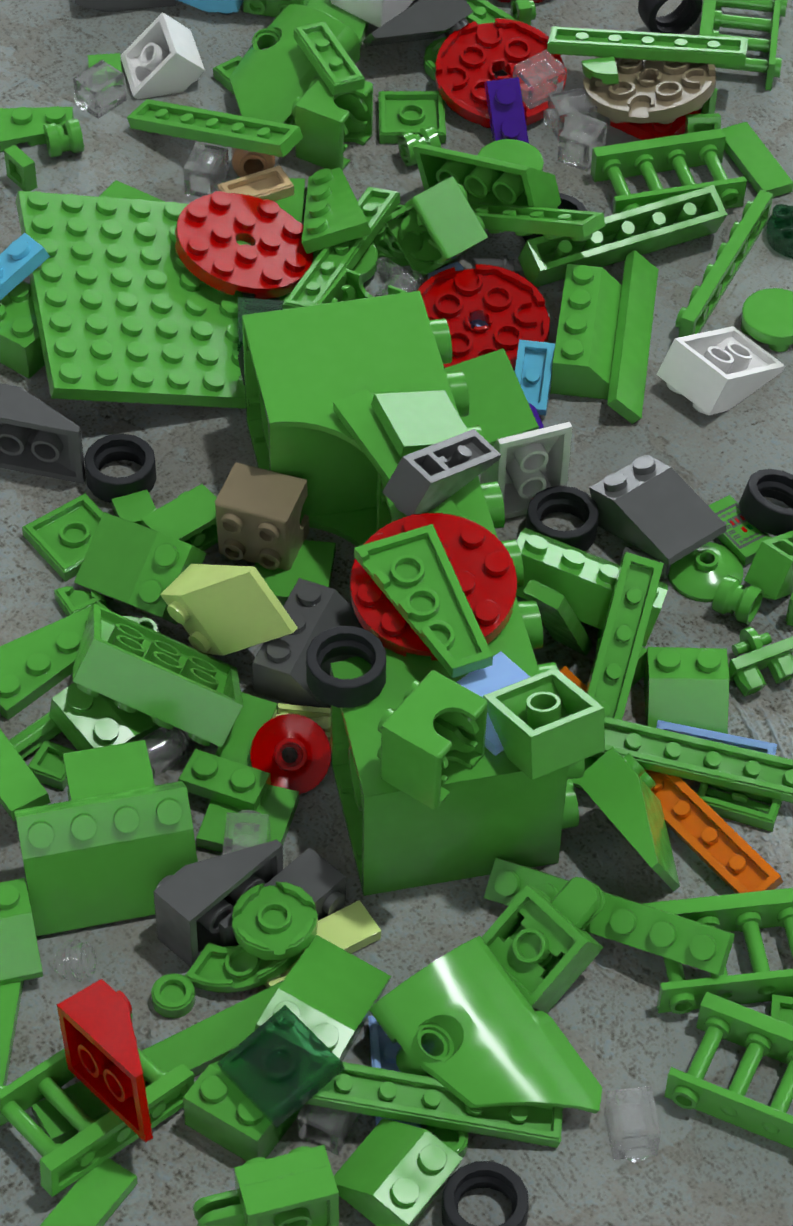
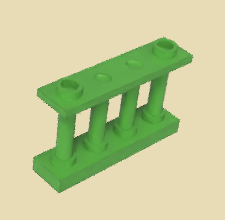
[699,0,787,90]
[591,128,747,215]
[642,888,793,1014]
[664,991,793,1149]
[0,1014,194,1197]

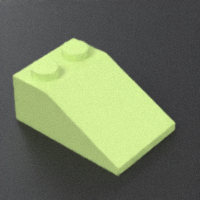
[160,564,298,656]

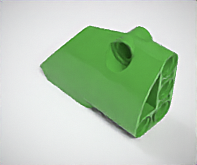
[229,4,360,125]
[370,936,602,1114]

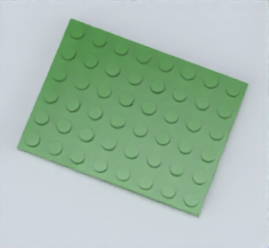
[16,191,247,409]

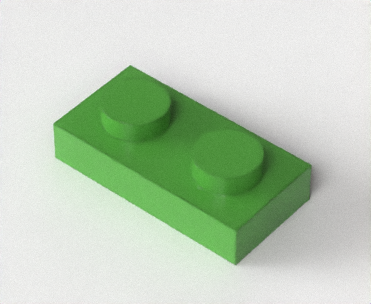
[178,749,271,814]

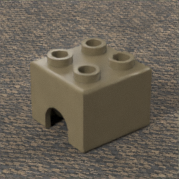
[215,462,310,570]

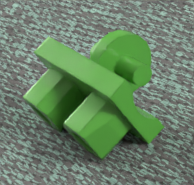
[729,627,793,697]

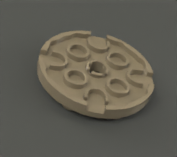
[583,57,716,124]

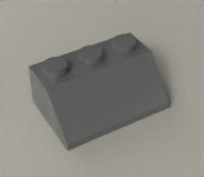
[252,578,364,708]

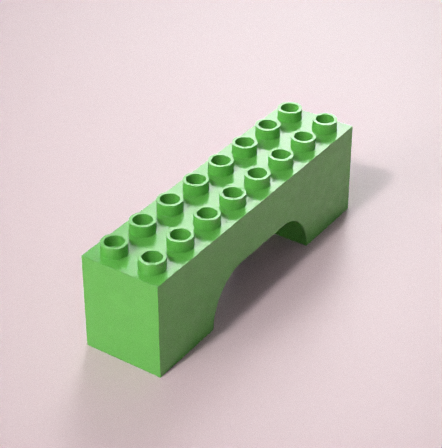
[242,291,585,896]

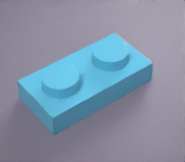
[0,233,50,300]
[515,339,555,416]

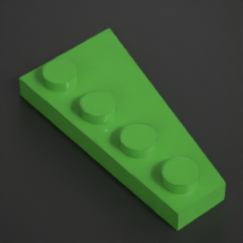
[354,524,493,678]
[0,602,110,720]

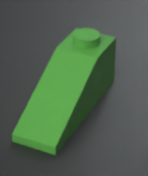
[744,531,793,600]

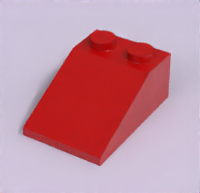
[57,979,153,1143]

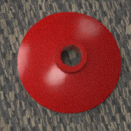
[250,714,331,794]

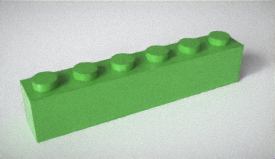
[518,185,727,287]

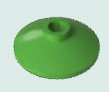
[668,542,743,602]

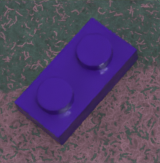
[484,77,529,143]

